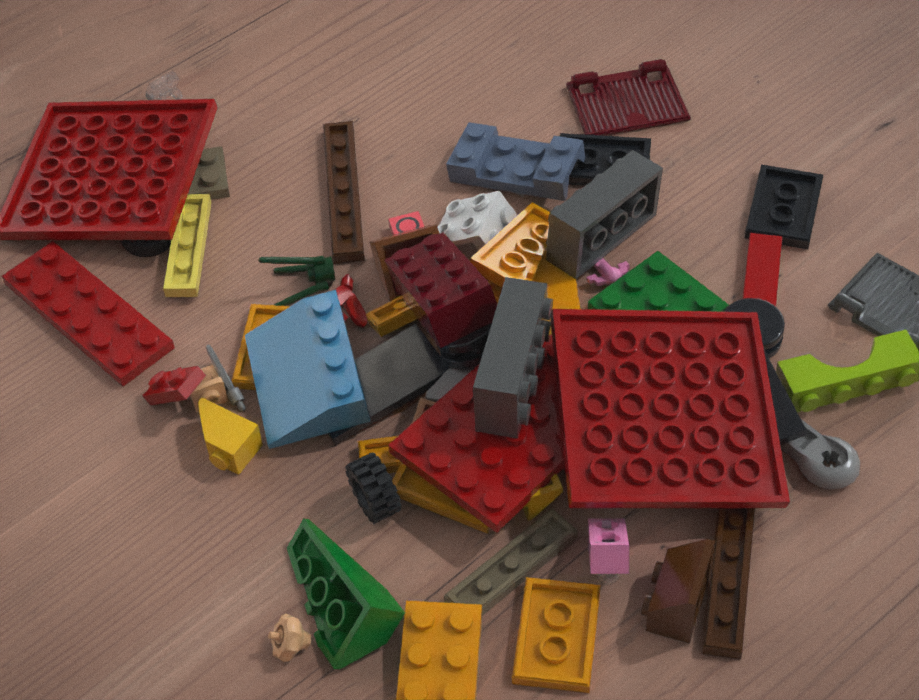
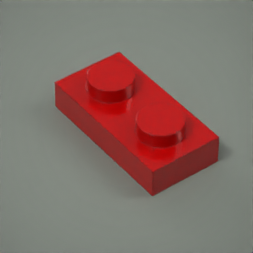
[142,366,206,406]

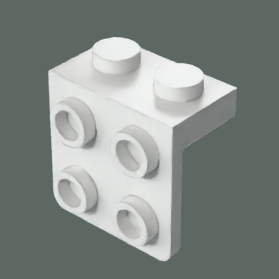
[438,191,517,250]

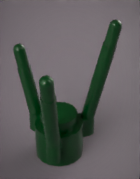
[258,255,335,306]

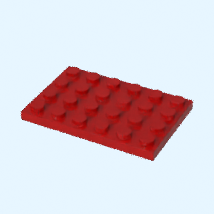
[388,334,565,533]

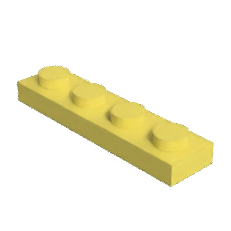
[163,194,212,297]

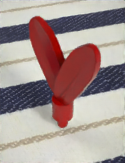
[334,274,367,328]

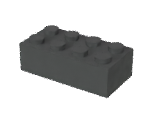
[546,150,663,279]
[473,277,553,439]

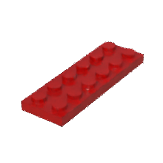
[2,241,175,387]

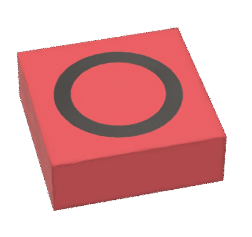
[388,211,424,235]

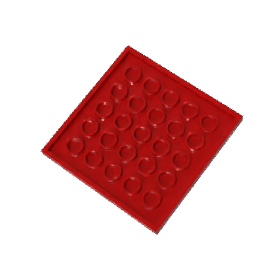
[0,99,218,240]
[550,309,790,508]

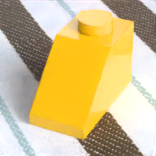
[198,398,263,475]

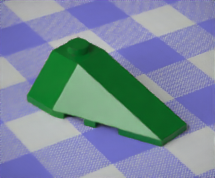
[287,518,405,670]

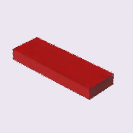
[743,233,782,306]

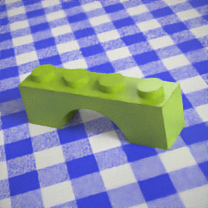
[776,329,919,412]

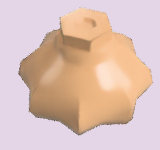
[268,614,311,662]

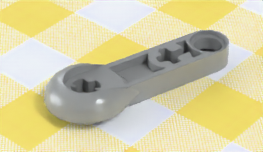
[781,419,860,489]

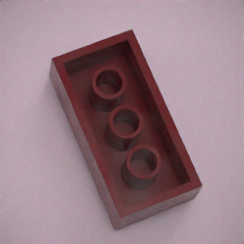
[384,232,497,348]

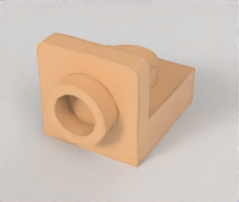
[189,365,229,413]

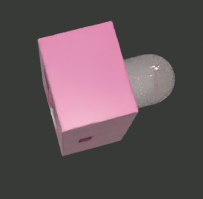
[588,518,629,585]

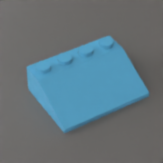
[245,290,371,449]

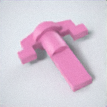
[586,258,630,286]

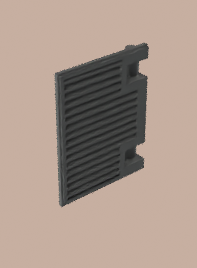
[828,253,919,350]

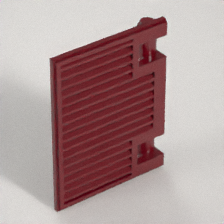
[566,59,691,136]

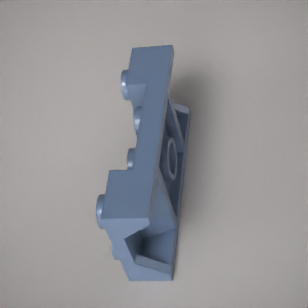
[446,122,585,201]

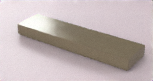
[444,509,578,616]

